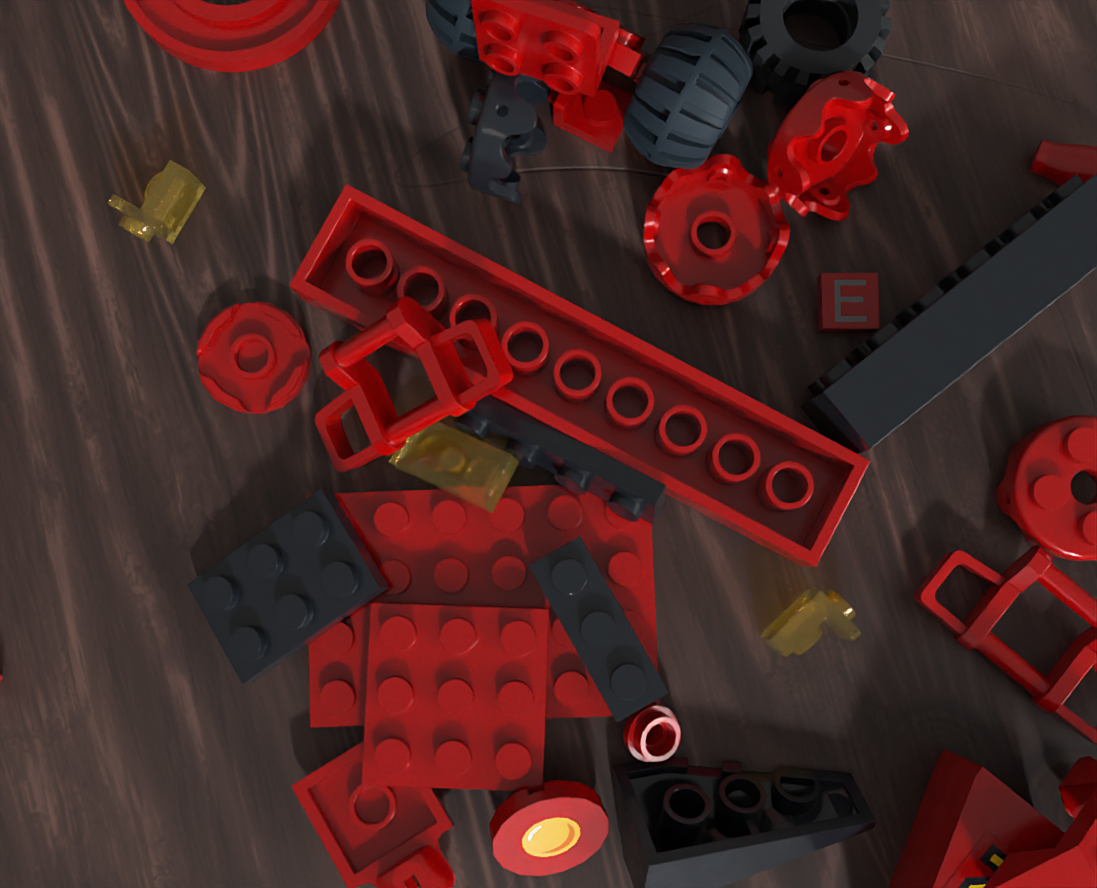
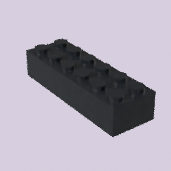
[800,173,1097,454]

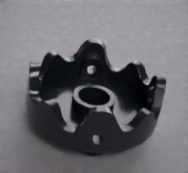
[460,68,550,205]

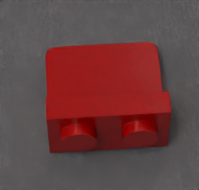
[471,0,620,97]

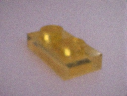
[389,422,519,513]

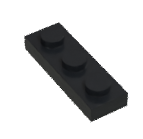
[528,536,669,723]

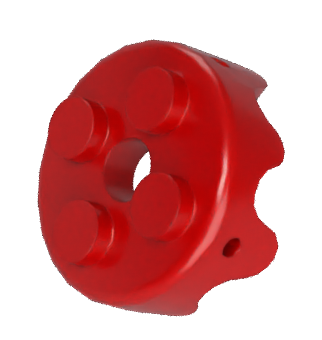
[767,71,909,221]
[642,154,790,305]
[996,415,1097,561]

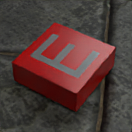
[818,273,879,332]

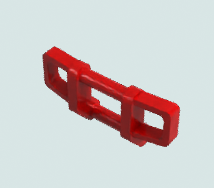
[315,296,513,472]
[914,545,1097,745]

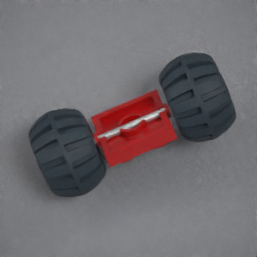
[426,0,753,169]

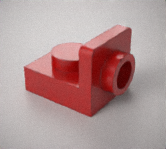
[548,80,632,154]

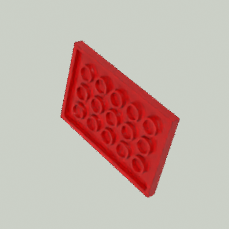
[305,485,660,728]

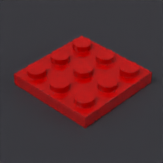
[362,602,549,792]

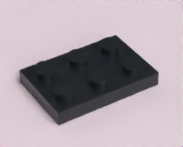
[187,488,389,684]

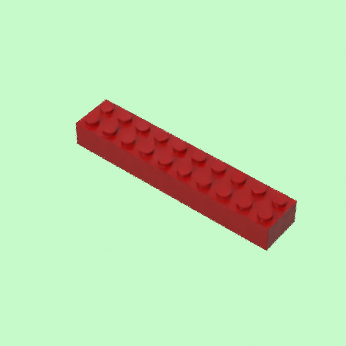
[289,184,871,567]

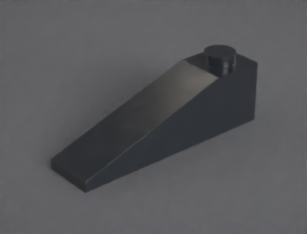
[612,756,876,888]

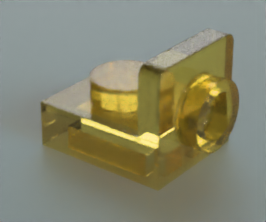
[107,160,206,244]
[760,588,861,657]

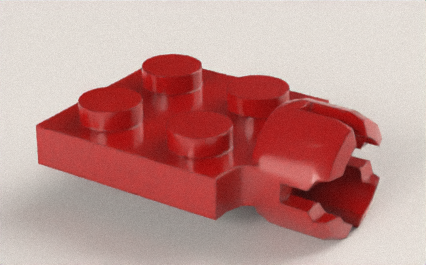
[291,741,455,888]

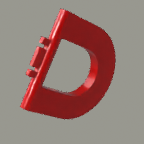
[123,0,341,72]

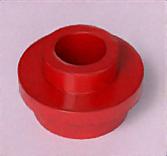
[623,703,681,762]

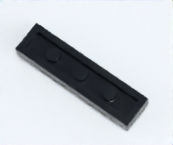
[452,395,666,525]

